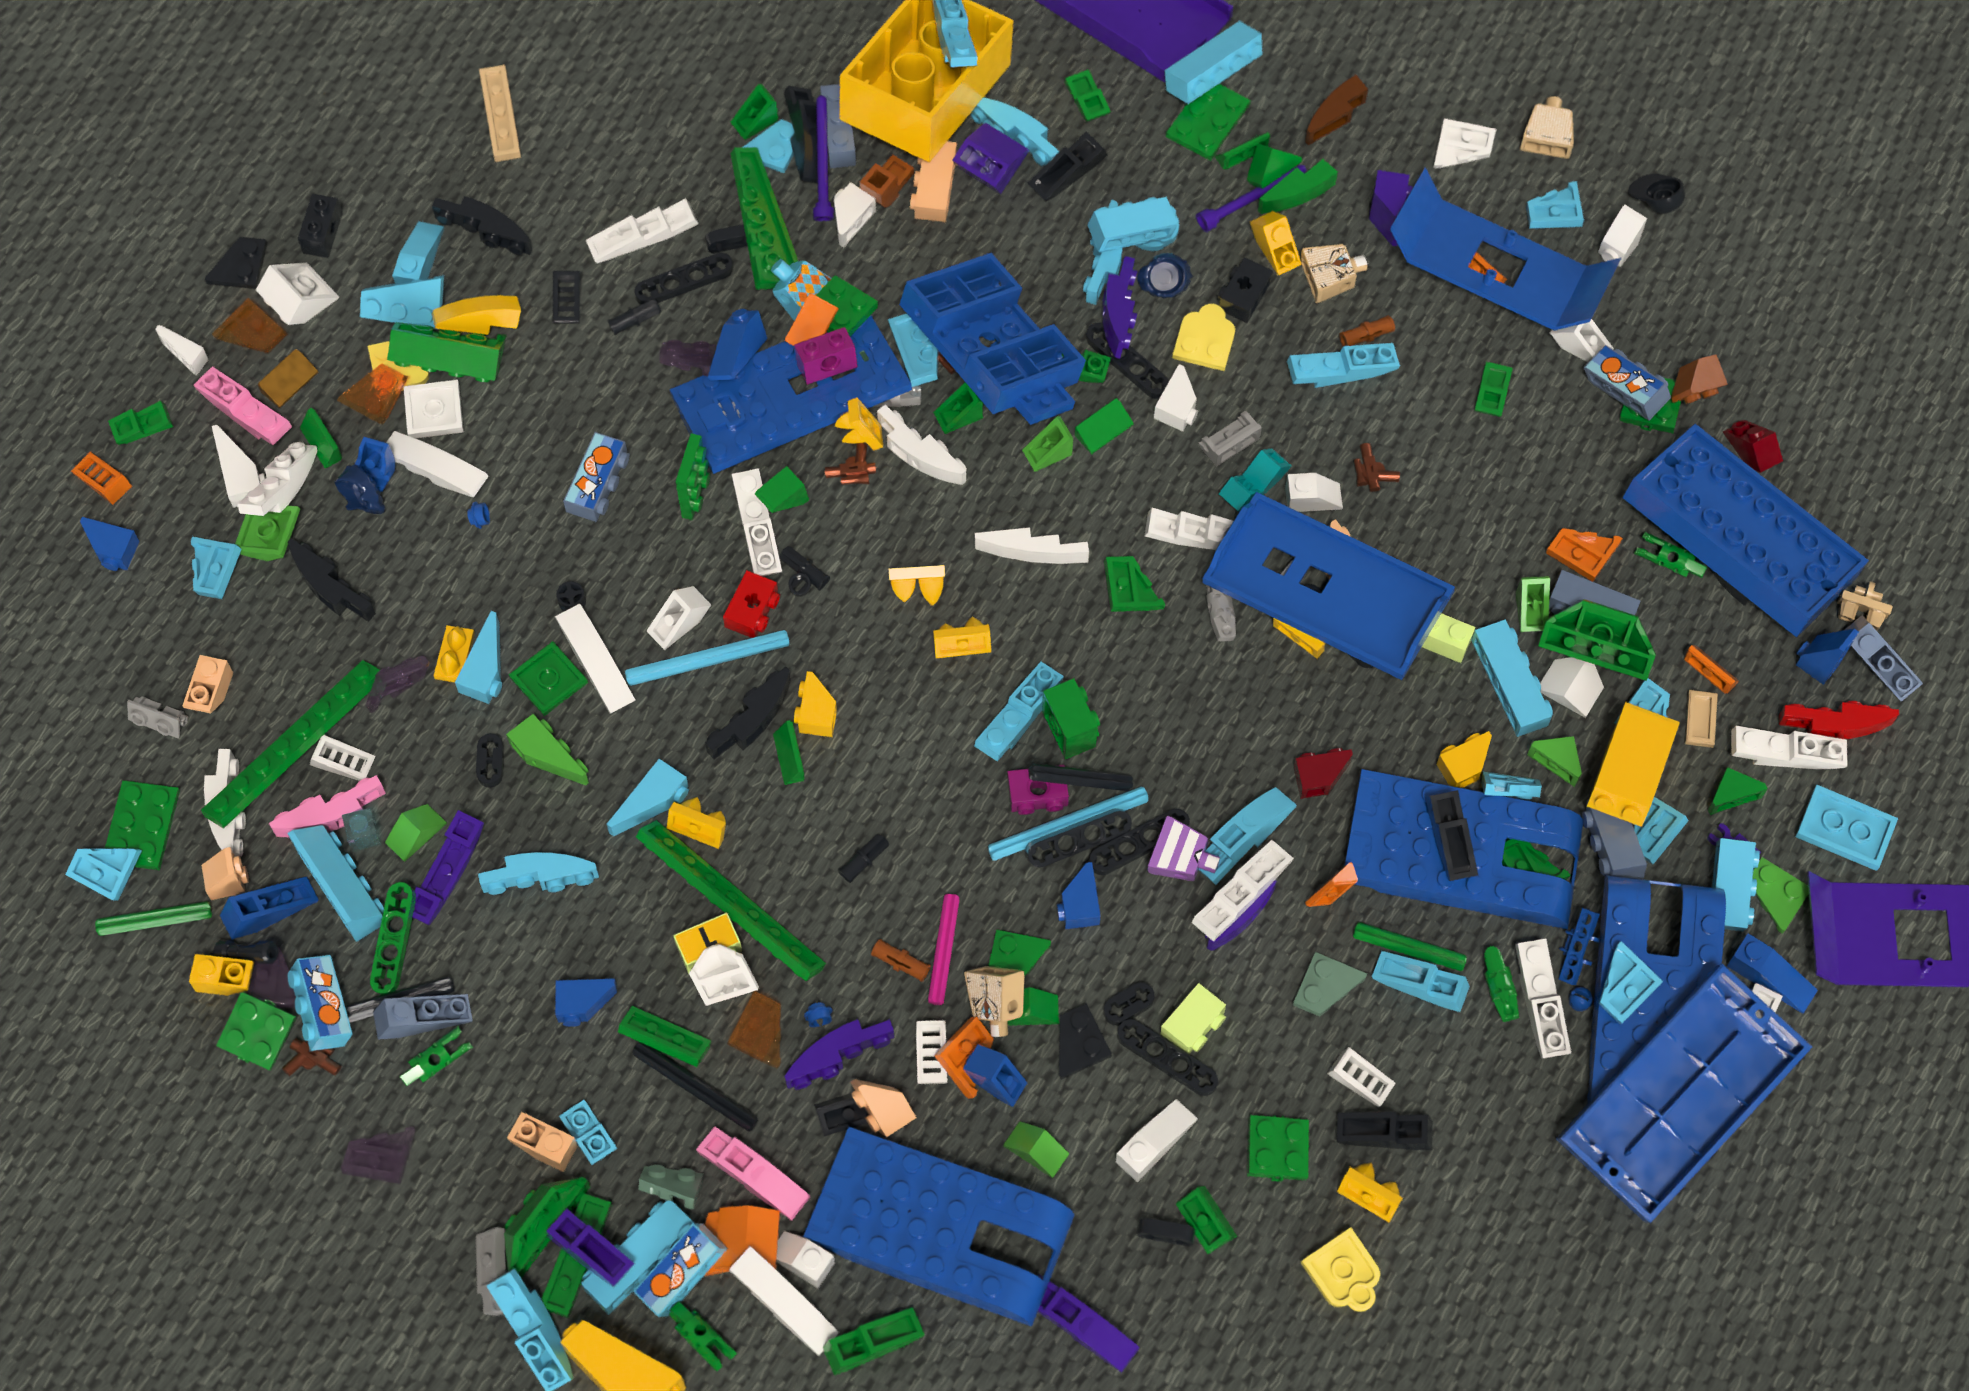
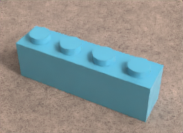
[1165,21,1262,104]
[1471,619,1553,737]
[581,1200,694,1315]

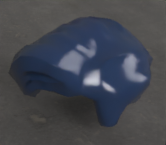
[1137,253,1194,298]
[334,464,385,514]

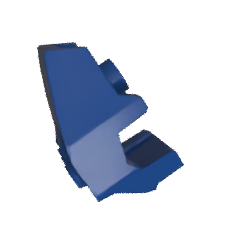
[355,437,395,492]

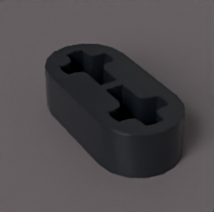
[705,224,748,253]
[476,733,504,788]
[1104,983,1155,1026]
[1137,1218,1196,1246]

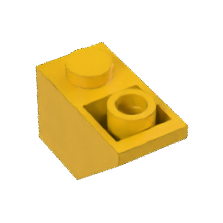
[1250,211,1302,275]
[794,671,837,737]
[1436,731,1492,788]
[189,954,254,996]

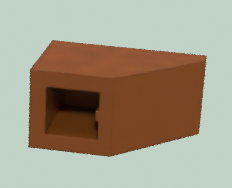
[1671,354,1728,404]

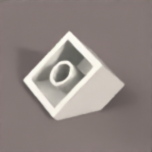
[256,263,339,325]

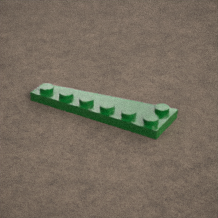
[730,147,799,289]

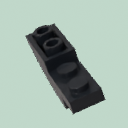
[783,85,818,183]
[432,196,532,255]
[287,539,376,622]
[705,667,791,760]

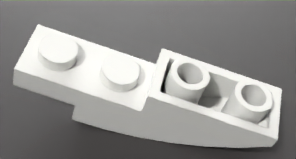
[877,405,966,485]
[238,442,317,516]
[732,469,782,576]
[1731,726,1847,769]
[204,749,246,856]
[1515,939,1571,1059]

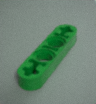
[370,882,416,995]

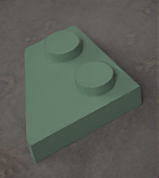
[1293,952,1367,1017]
[638,1165,704,1209]

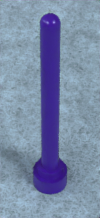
[813,95,834,221]
[1196,165,1306,232]

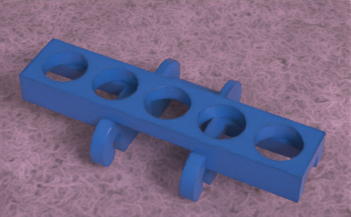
[1558,908,1600,985]

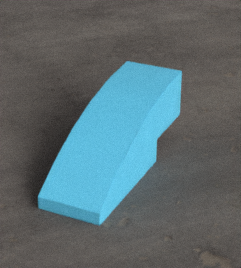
[1372,951,1470,1012]

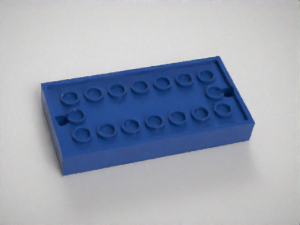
[1623,424,1869,637]
[1556,964,1812,1223]

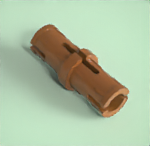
[1339,315,1395,346]
[871,939,931,982]

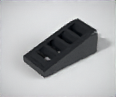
[553,271,581,324]

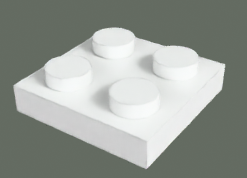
[403,380,464,438]

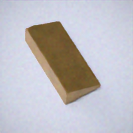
[258,349,319,408]

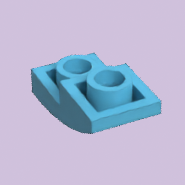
[559,1100,617,1165]

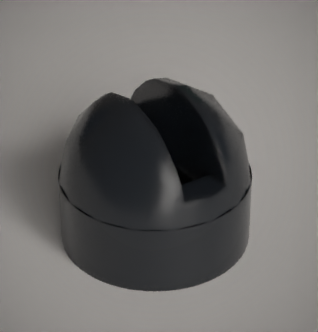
[788,573,811,597]

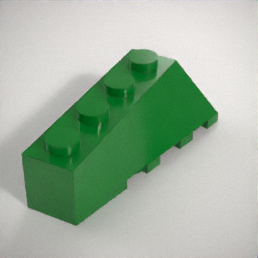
[387,322,507,382]

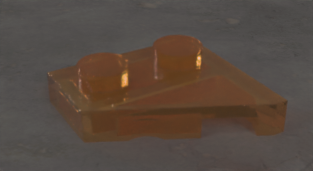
[212,298,287,353]
[337,363,408,425]
[727,991,781,1069]

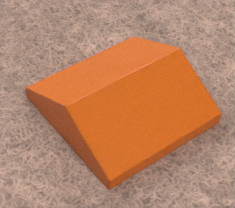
[715,1206,780,1270]

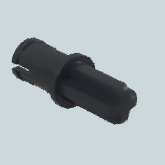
[607,299,661,335]
[779,546,830,591]
[838,834,889,883]

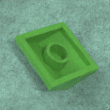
[235,506,300,561]

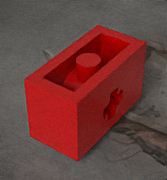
[723,570,780,638]

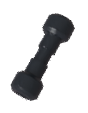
[213,940,278,964]

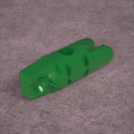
[1634,532,1707,578]
[1484,946,1519,1022]
[399,1026,473,1086]
[669,1302,737,1372]

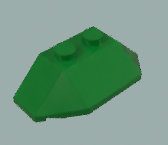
[1538,599,1656,681]
[504,1177,591,1279]

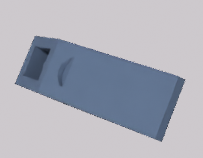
[1845,615,1923,701]
[373,994,473,1039]

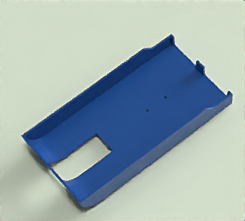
[1344,769,1583,929]
[1587,875,1726,1104]
[803,1127,1074,1326]

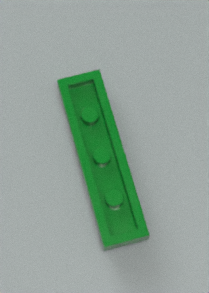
[542,1193,612,1318]

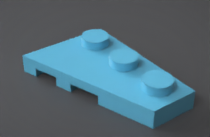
[360,275,444,330]
[888,314,939,387]

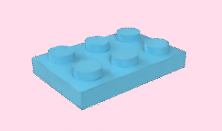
[1795,785,1898,871]

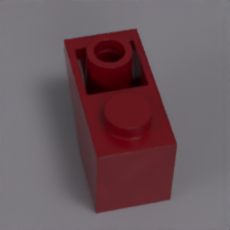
[1723,420,1783,473]
[1293,748,1353,799]

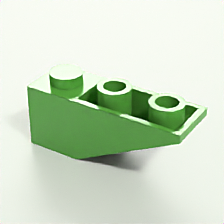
[506,714,589,785]

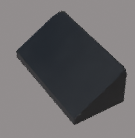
[814,1093,869,1137]

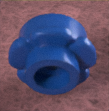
[467,502,490,529]
[804,1003,833,1028]

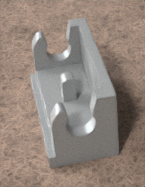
[1198,411,1262,467]

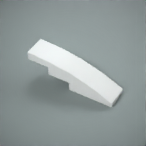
[586,198,699,263]
[386,431,488,498]
[1145,508,1234,550]
[975,528,1089,564]
[555,604,635,714]
[1192,840,1294,941]
[729,1247,839,1356]

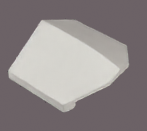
[1540,657,1604,718]
[689,944,759,1006]

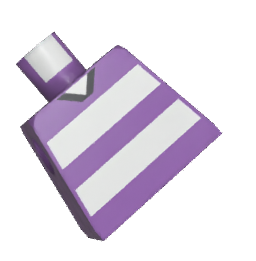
[1148,816,1220,881]

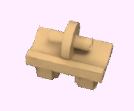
[1837,581,1893,631]

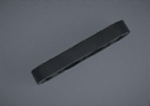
[634,253,733,305]
[1086,323,1169,399]
[1025,808,1132,867]
[1089,809,1190,875]
[1117,1019,1218,1096]

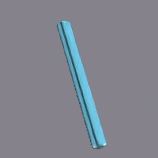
[625,630,789,686]
[988,787,1148,860]

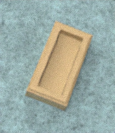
[1685,690,1718,748]

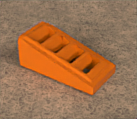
[71,452,132,505]

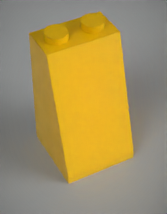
[1587,702,1680,827]
[560,1320,686,1391]

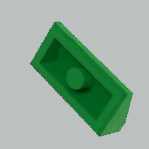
[1215,132,1270,170]
[1075,398,1134,454]
[300,408,342,468]
[773,720,805,785]
[1176,1186,1237,1254]

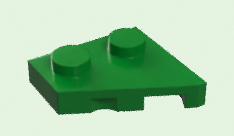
[1104,556,1165,612]
[1502,839,1570,880]
[989,930,1051,977]

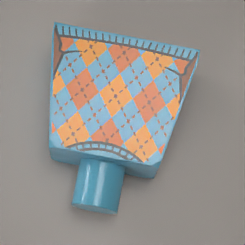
[771,259,831,321]

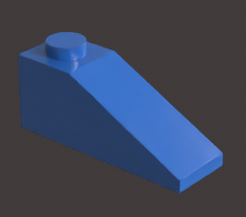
[708,309,768,381]
[1796,629,1859,685]
[220,876,319,939]
[1727,934,1818,1014]

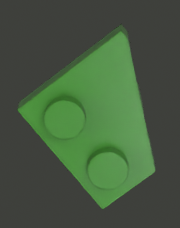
[1752,857,1809,934]

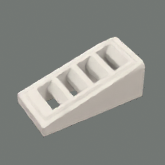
[155,325,208,375]
[310,735,375,781]
[916,1021,947,1084]
[1327,1048,1396,1107]

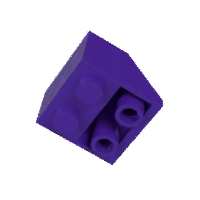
[952,122,1030,195]
[1369,170,1413,246]

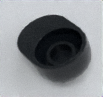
[1629,174,1685,214]

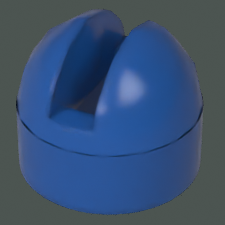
[1568,987,1593,1011]

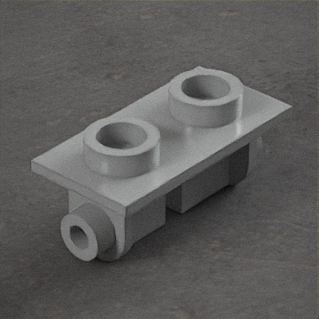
[127,696,188,739]

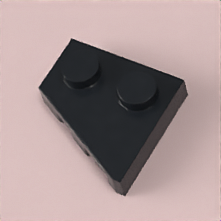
[205,237,267,289]
[1059,1003,1112,1080]

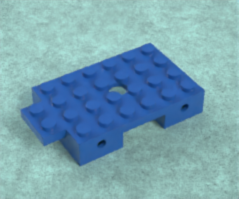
[899,253,1086,425]

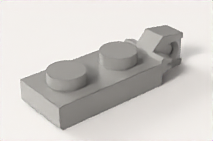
[476,1227,506,1316]

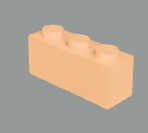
[910,142,957,222]

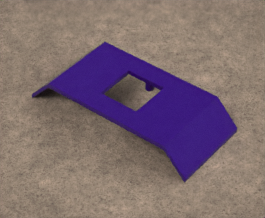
[1807,871,1969,987]

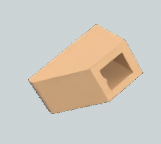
[183,655,233,713]
[202,847,249,900]
[850,1079,916,1137]
[507,1112,578,1172]

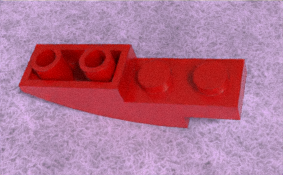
[1779,701,1899,739]

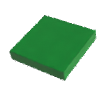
[509,641,588,716]

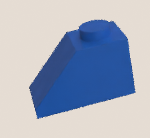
[80,517,140,571]
[1057,862,1101,929]
[555,979,617,1027]
[963,1044,1027,1107]

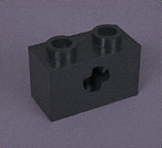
[298,194,343,258]
[1217,257,1273,323]

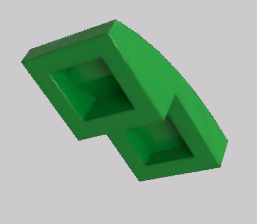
[1064,69,1111,122]
[1474,362,1513,417]
[108,400,174,445]

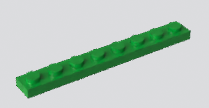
[201,660,385,829]
[636,820,826,981]

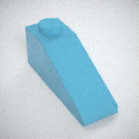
[392,221,444,284]
[455,611,502,704]
[607,759,689,836]

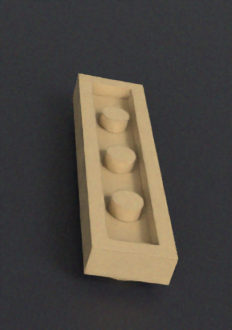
[479,65,521,162]

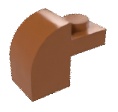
[860,155,914,207]

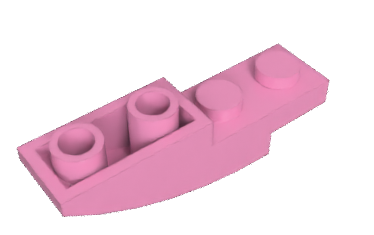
[194,367,292,445]
[269,775,386,837]
[696,1127,810,1221]

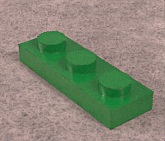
[618,1006,711,1067]

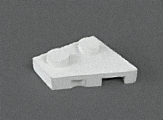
[1434,119,1496,168]

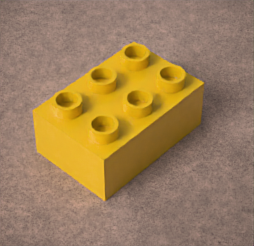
[840,0,1013,162]

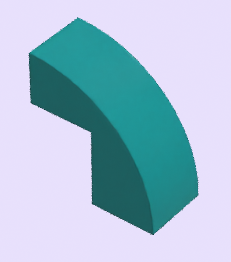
[1219,448,1291,512]

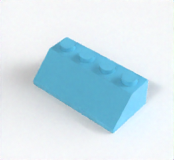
[287,825,384,942]

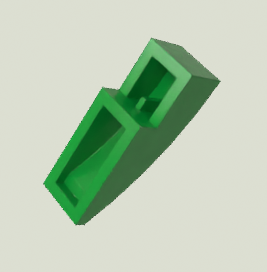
[1258,159,1338,214]
[823,1307,925,1376]

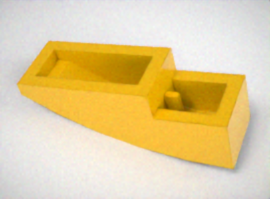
[432,295,521,335]

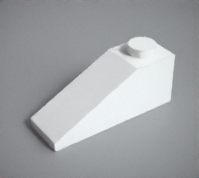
[212,425,266,508]
[1116,1099,1198,1182]

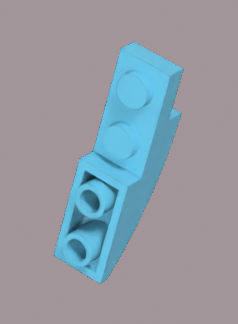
[933,0,978,67]
[970,98,1059,166]
[1083,200,1123,305]
[1287,343,1400,388]
[974,662,1064,762]
[1199,787,1297,885]
[478,852,599,895]
[486,1268,573,1391]

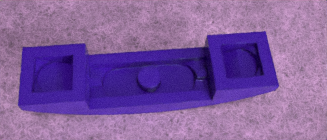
[403,810,484,925]

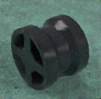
[556,581,586,612]

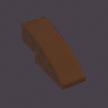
[1305,75,1368,146]

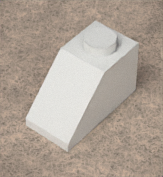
[834,182,876,248]
[1598,205,1647,267]
[1550,319,1614,362]
[1154,364,1198,431]
[1285,473,1343,512]
[647,586,711,650]
[776,1231,835,1288]

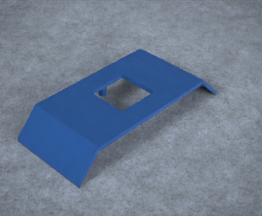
[1390,167,1622,330]

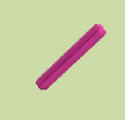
[928,894,959,1005]

